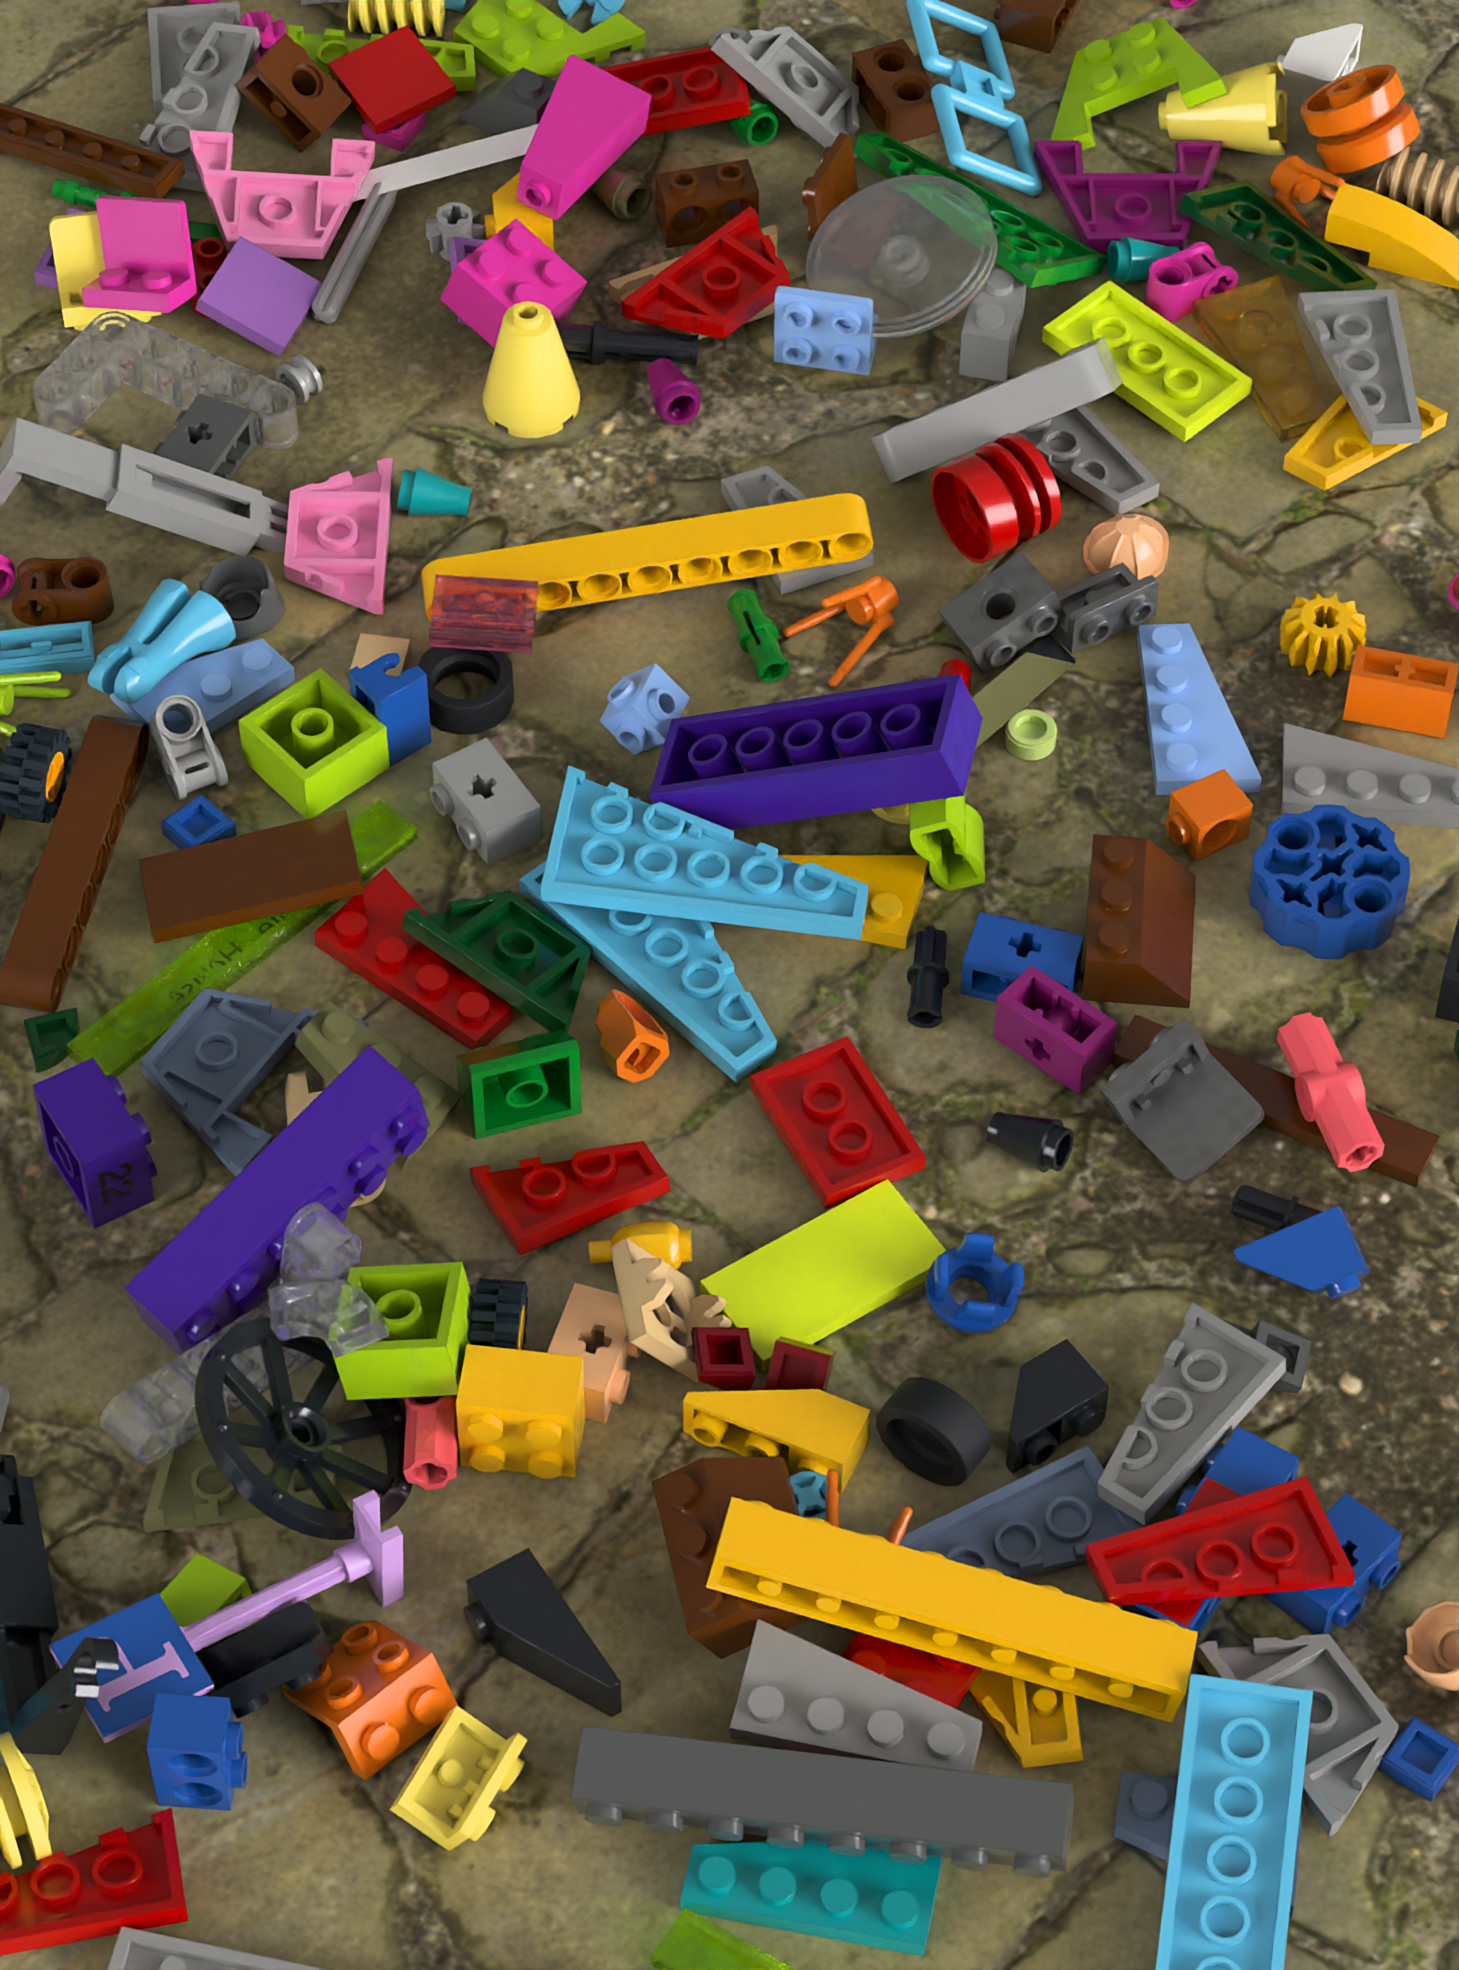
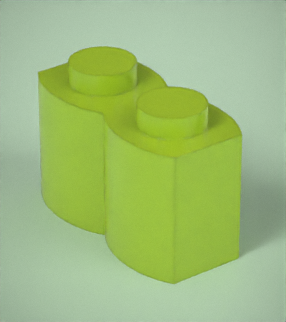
[909,793,985,892]

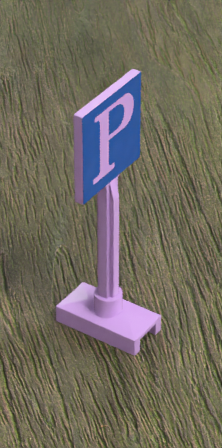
[49,1490,404,1744]

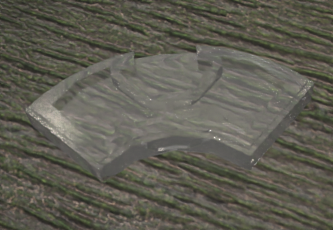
[269,1278,389,1358]

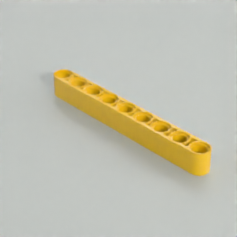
[421,493,874,627]

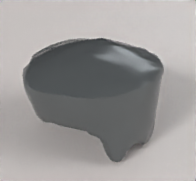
[199,555,285,642]

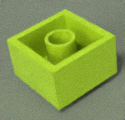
[238,668,390,819]
[332,1262,474,1400]

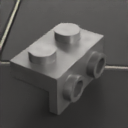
[1052,562,1159,654]

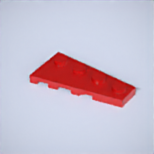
[1084,1476,1355,1606]

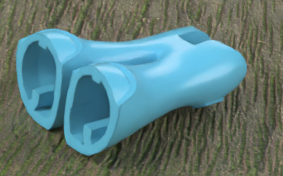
[88,578,236,705]

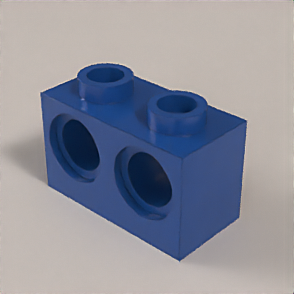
[147,1692,248,1811]

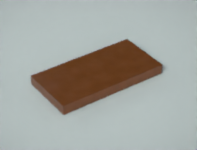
[139,810,364,944]

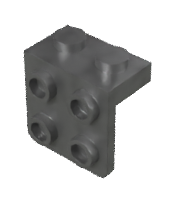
[1101,1017,1264,1184]

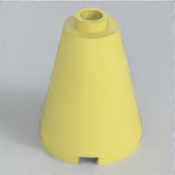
[1158,61,1288,156]
[482,301,580,438]

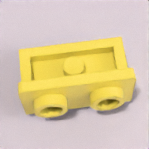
[390,1706,528,1851]

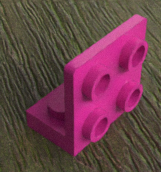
[82,195,197,313]

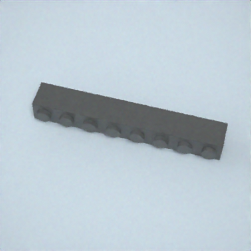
[570,1726,1075,1878]

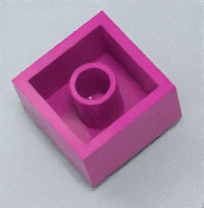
[440,219,587,349]

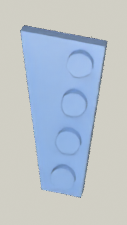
[1137,624,1262,795]

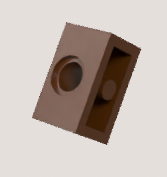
[235,33,352,152]

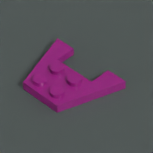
[1034,141,1222,253]

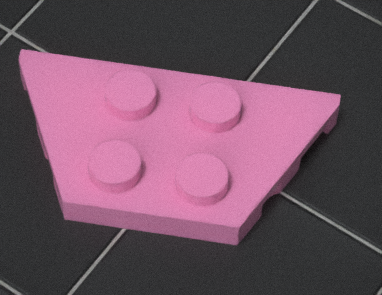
[284,458,394,614]

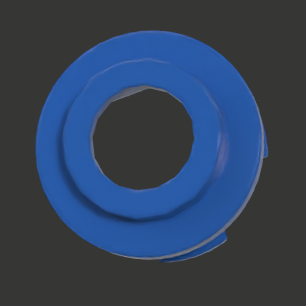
[925,1232,1024,1333]

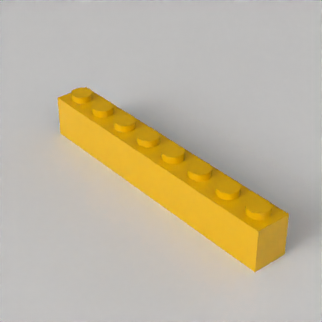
[706,1497,1198,1723]

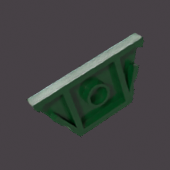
[401,890,592,1033]

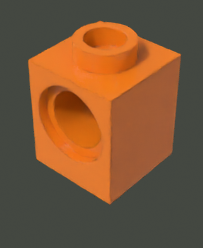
[1165,769,1253,862]

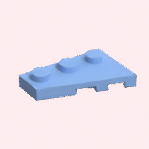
[110,638,295,738]

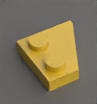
[968,1668,1084,1768]

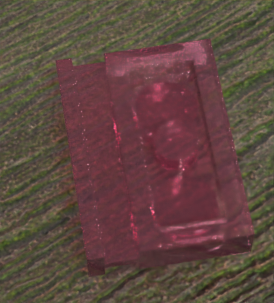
[428,575,539,653]

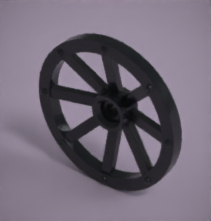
[194,1317,413,1540]

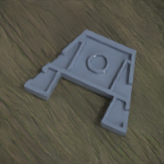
[140,988,369,1177]

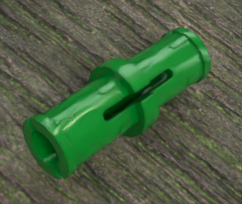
[727,589,790,683]

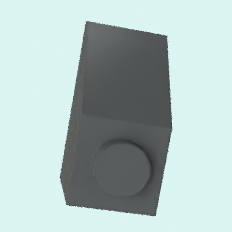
[460,67,557,135]

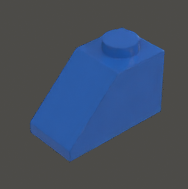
[1233,1206,1370,1299]

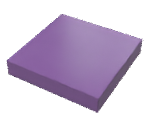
[195,236,323,357]

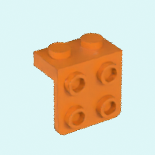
[281,1620,458,1780]

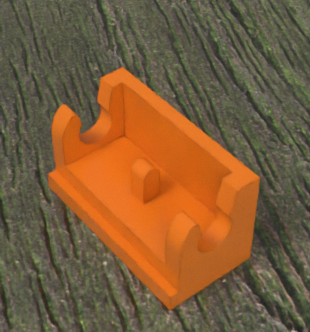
[1342,645,1459,739]

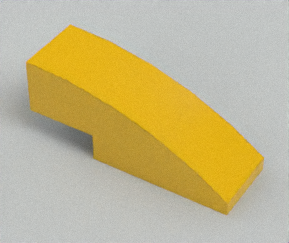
[1324,183,1459,290]

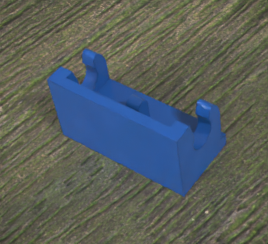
[349,653,432,767]

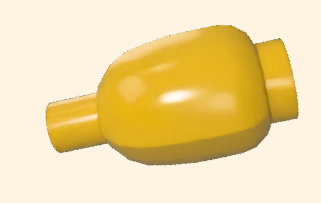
[589,1220,693,1270]

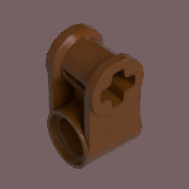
[12,557,114,626]

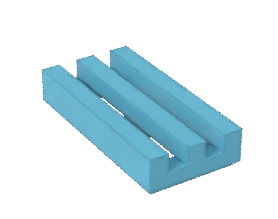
[0,621,95,674]

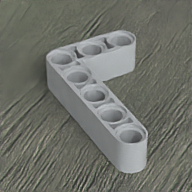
[871,336,1123,483]

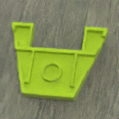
[453,0,646,78]
[1050,17,1227,151]

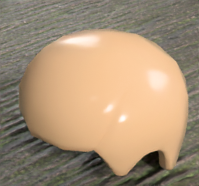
[1404,1600,1459,1691]

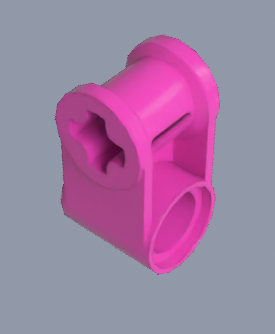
[1144,241,1238,322]

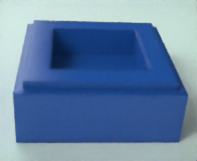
[161,794,237,849]
[1379,1716,1459,1802]

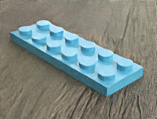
[1155,1674,1313,1970]

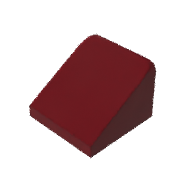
[691,1327,756,1391]

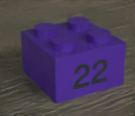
[33,1057,157,1229]

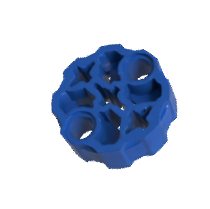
[1249,804,1410,959]

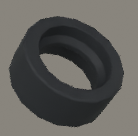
[417,636,514,735]
[876,1377,991,1486]

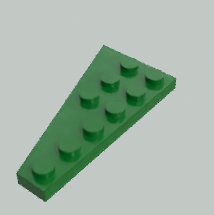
[853,132,1108,288]

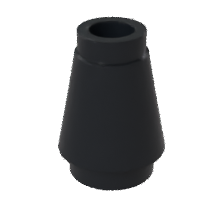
[987,1111,1074,1172]

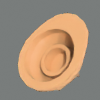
[1082,513,1169,580]

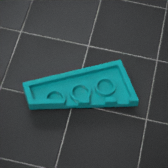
[680,1841,943,1957]

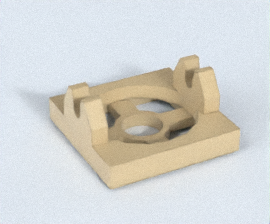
[611,1238,732,1383]

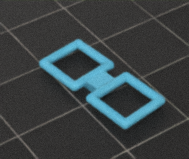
[905,0,1043,196]

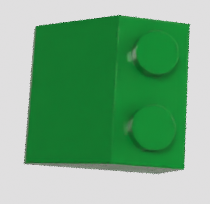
[456,1030,582,1139]

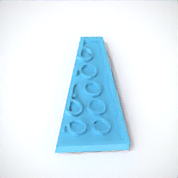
[541,765,869,940]
[519,796,777,1083]

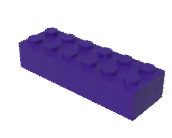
[649,674,983,830]
[124,1045,430,1365]

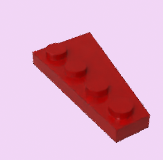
[314,868,513,1051]
[0,1807,189,1956]

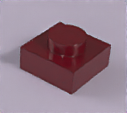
[764,1336,835,1392]

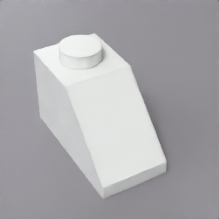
[1276,23,1363,110]

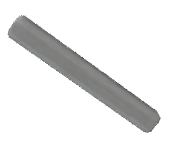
[311,182,397,325]

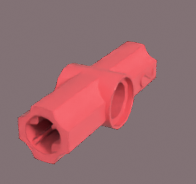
[1277,1012,1384,1172]
[403,1395,458,1490]

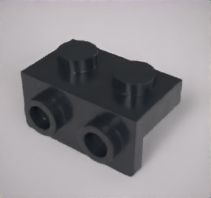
[200,1599,334,1719]

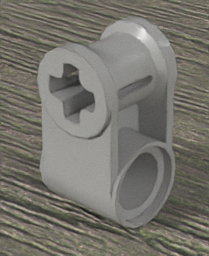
[149,694,228,802]

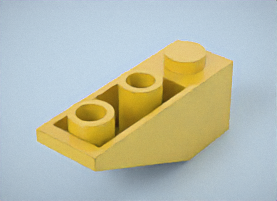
[683,1389,871,1495]

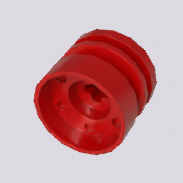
[930,433,1062,564]

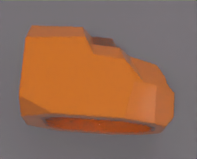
[596,989,670,1083]

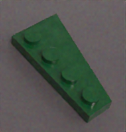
[1178,179,1378,292]

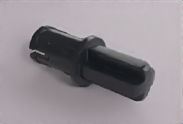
[907,925,950,1028]
[1231,1185,1322,1231]

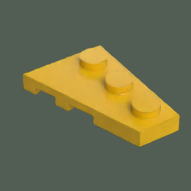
[1283,393,1448,491]

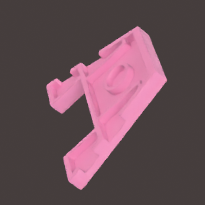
[190,130,375,260]

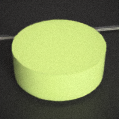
[1004,709,1057,760]

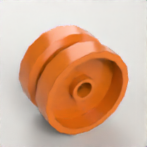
[1300,64,1421,174]

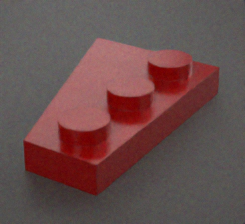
[469,1141,670,1255]

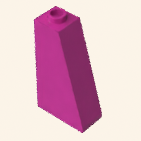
[516,54,652,221]

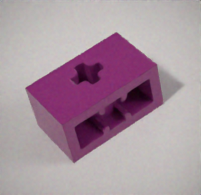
[994,965,1118,1095]

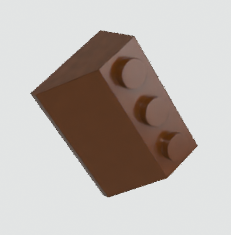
[1081,834,1196,1008]
[652,1456,811,1659]

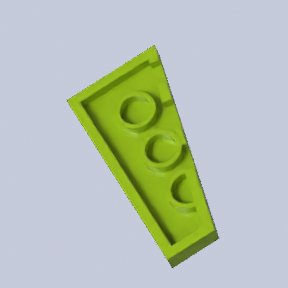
[287,24,476,92]

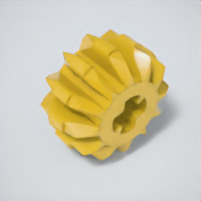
[1279,590,1367,678]

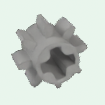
[425,202,485,261]

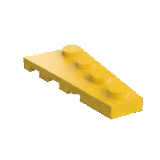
[778,855,929,950]

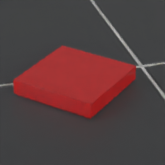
[328,25,456,135]

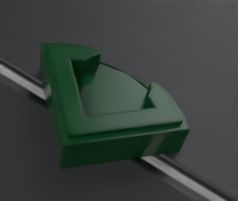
[23,1007,80,1073]

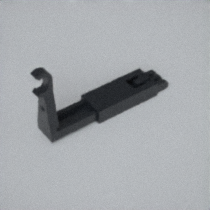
[0,1454,119,1755]

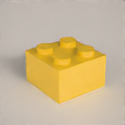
[456,1344,585,1479]

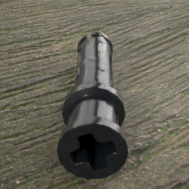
[554,318,699,366]

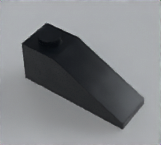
[463,1548,622,1717]

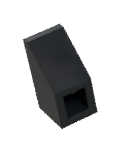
[1006,1339,1109,1474]

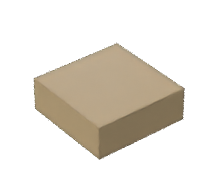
[350,633,411,677]

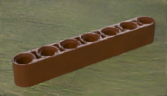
[0,714,149,1013]

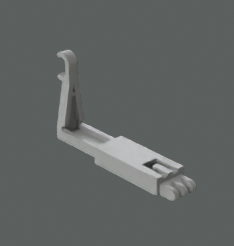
[0,418,289,556]

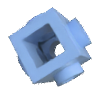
[599,663,690,755]

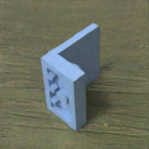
[774,286,880,375]

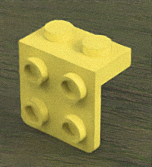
[49,211,161,331]

